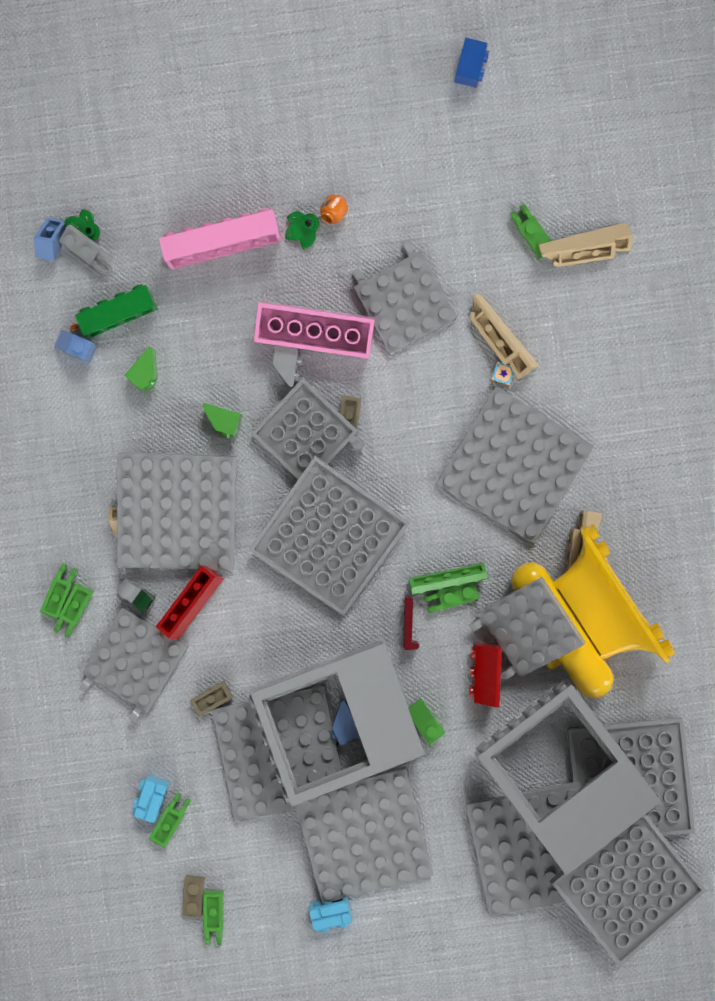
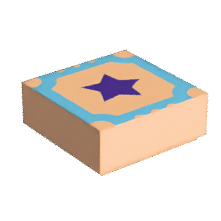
[491,361,514,386]

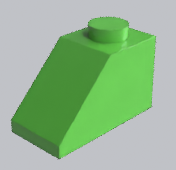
[124,346,158,392]
[202,403,242,439]
[408,698,445,745]

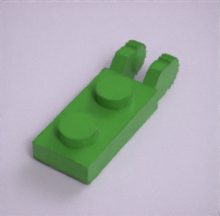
[510,204,551,259]
[40,563,78,619]
[423,582,480,613]
[54,583,95,638]
[149,792,191,848]
[203,890,224,945]

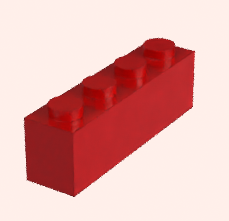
[156,565,224,640]

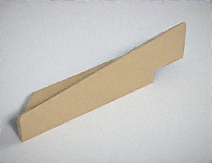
[539,222,633,267]
[470,294,539,379]
[565,510,602,572]

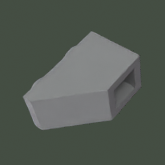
[273,345,302,388]

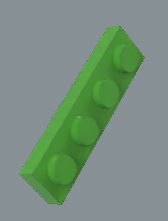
[409,563,488,594]

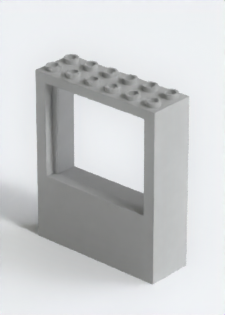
[249,641,425,807]
[474,682,661,876]

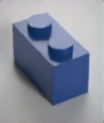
[454,37,490,88]

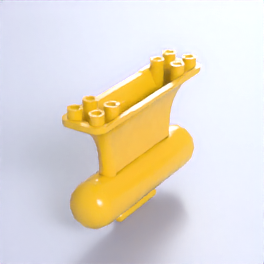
[511,524,676,699]

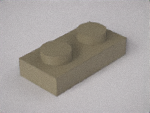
[340,395,362,436]
[190,681,233,717]
[182,875,205,917]

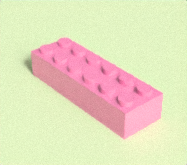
[159,208,282,269]
[254,301,375,359]

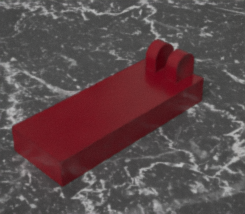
[403,596,419,650]

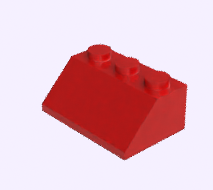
[469,642,502,708]

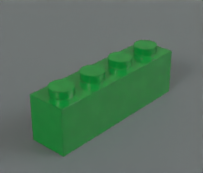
[75,284,158,339]

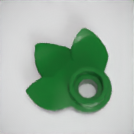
[64,209,100,241]
[285,211,319,250]

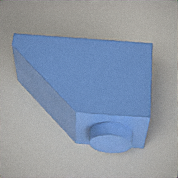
[34,218,65,261]
[54,330,97,363]
[331,698,359,745]

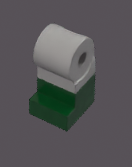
[117,578,156,613]

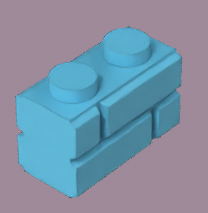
[132,775,170,823]
[309,897,352,933]

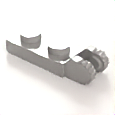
[59,225,113,273]

